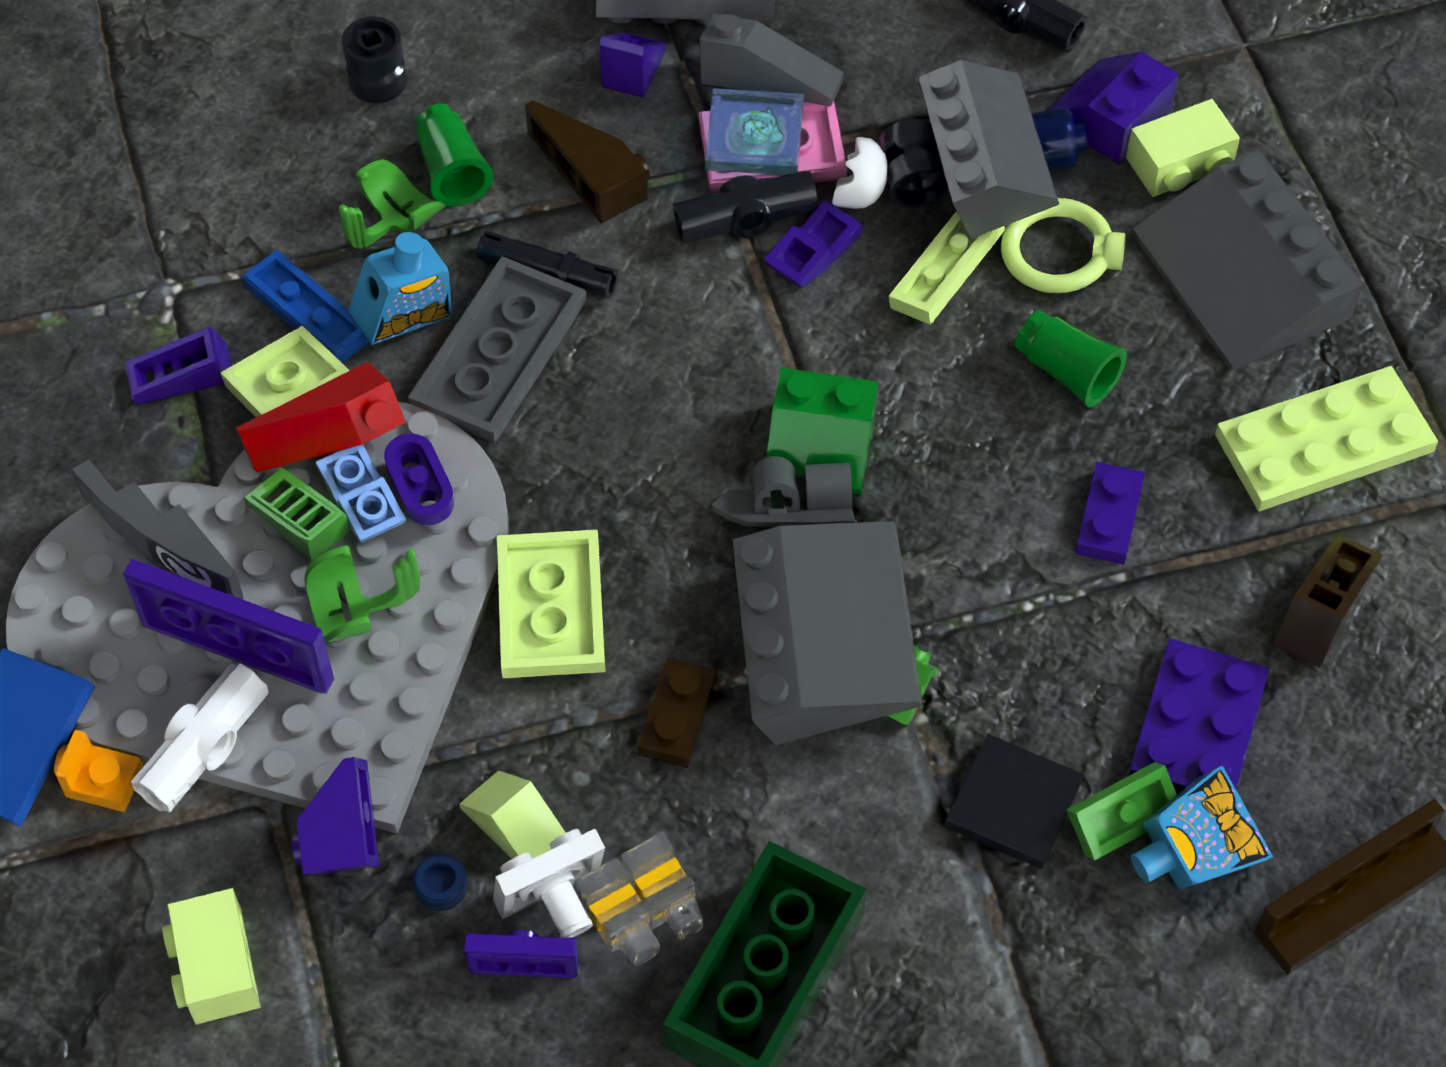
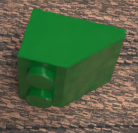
[766,367,878,495]

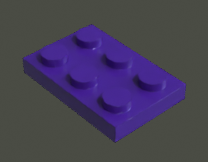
[1128,638,1270,794]

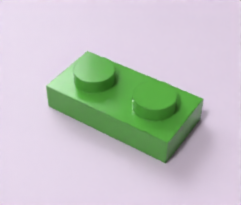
[1066,762,1176,860]

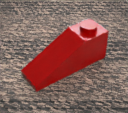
[236,362,406,473]

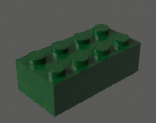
[663,841,867,1067]

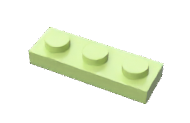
[889,211,1005,325]

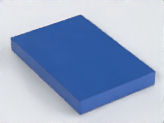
[0,648,95,827]

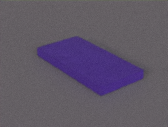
[123,559,334,694]

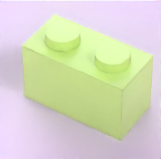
[1126,99,1240,197]
[162,888,261,1024]

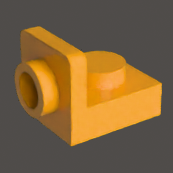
[54,730,144,813]

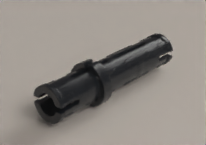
[477,230,618,299]

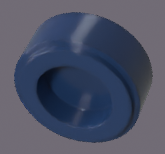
[413,854,468,911]

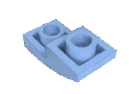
[316,445,406,544]

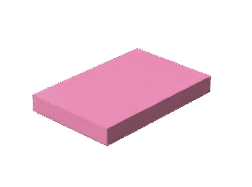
[699,101,847,193]

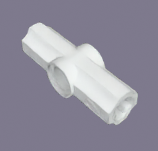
[131,663,269,813]

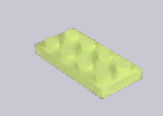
[1215,366,1438,512]

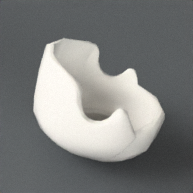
[832,137,888,209]

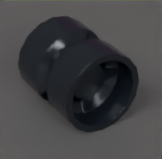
[341,16,407,103]
[878,119,949,208]

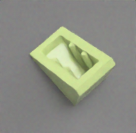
[459,770,566,859]

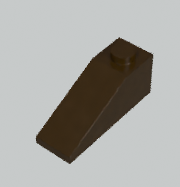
[525,100,650,224]
[1273,533,1383,668]

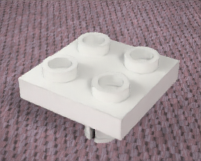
[493,829,605,938]

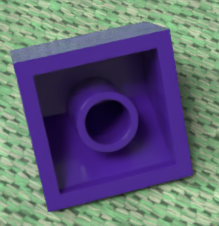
[1045,51,1179,164]

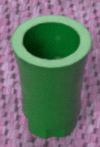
[414,104,494,207]
[1015,310,1127,408]

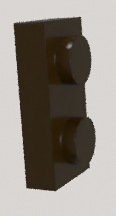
[637,657,717,768]

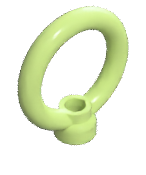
[1001,198,1126,293]

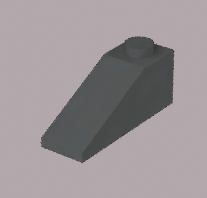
[699,13,844,106]

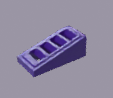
[125,326,232,405]

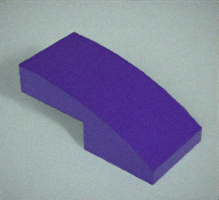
[764,199,863,288]

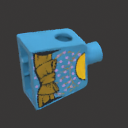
[349,232,452,345]
[1131,766,1273,889]

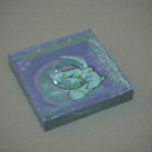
[705,88,804,175]

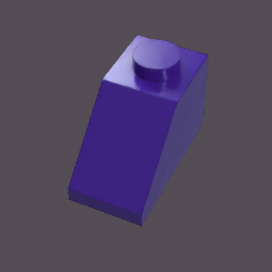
[292,757,379,876]

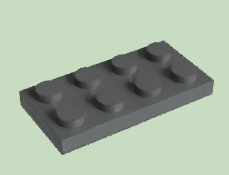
[408,256,586,444]

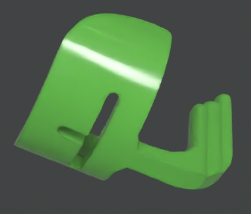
[338,160,446,249]
[304,546,420,644]

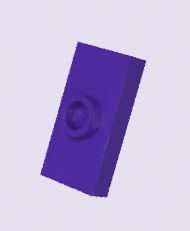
[464,930,579,978]

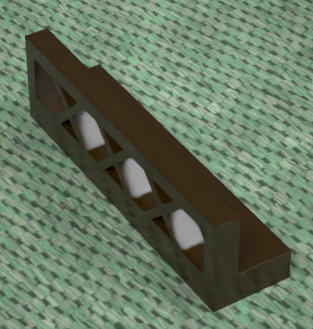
[1254,798,1446,975]

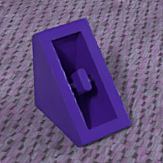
[599,33,667,98]

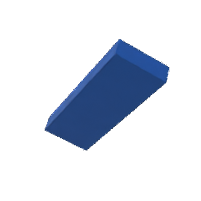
[241,250,369,364]

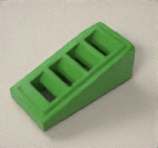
[244,467,350,561]

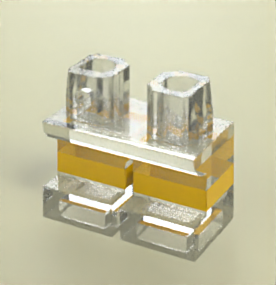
[575,831,703,966]

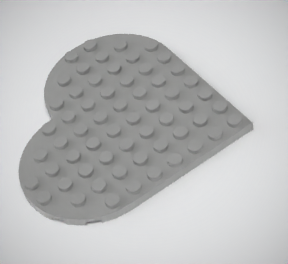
[6,402,509,834]

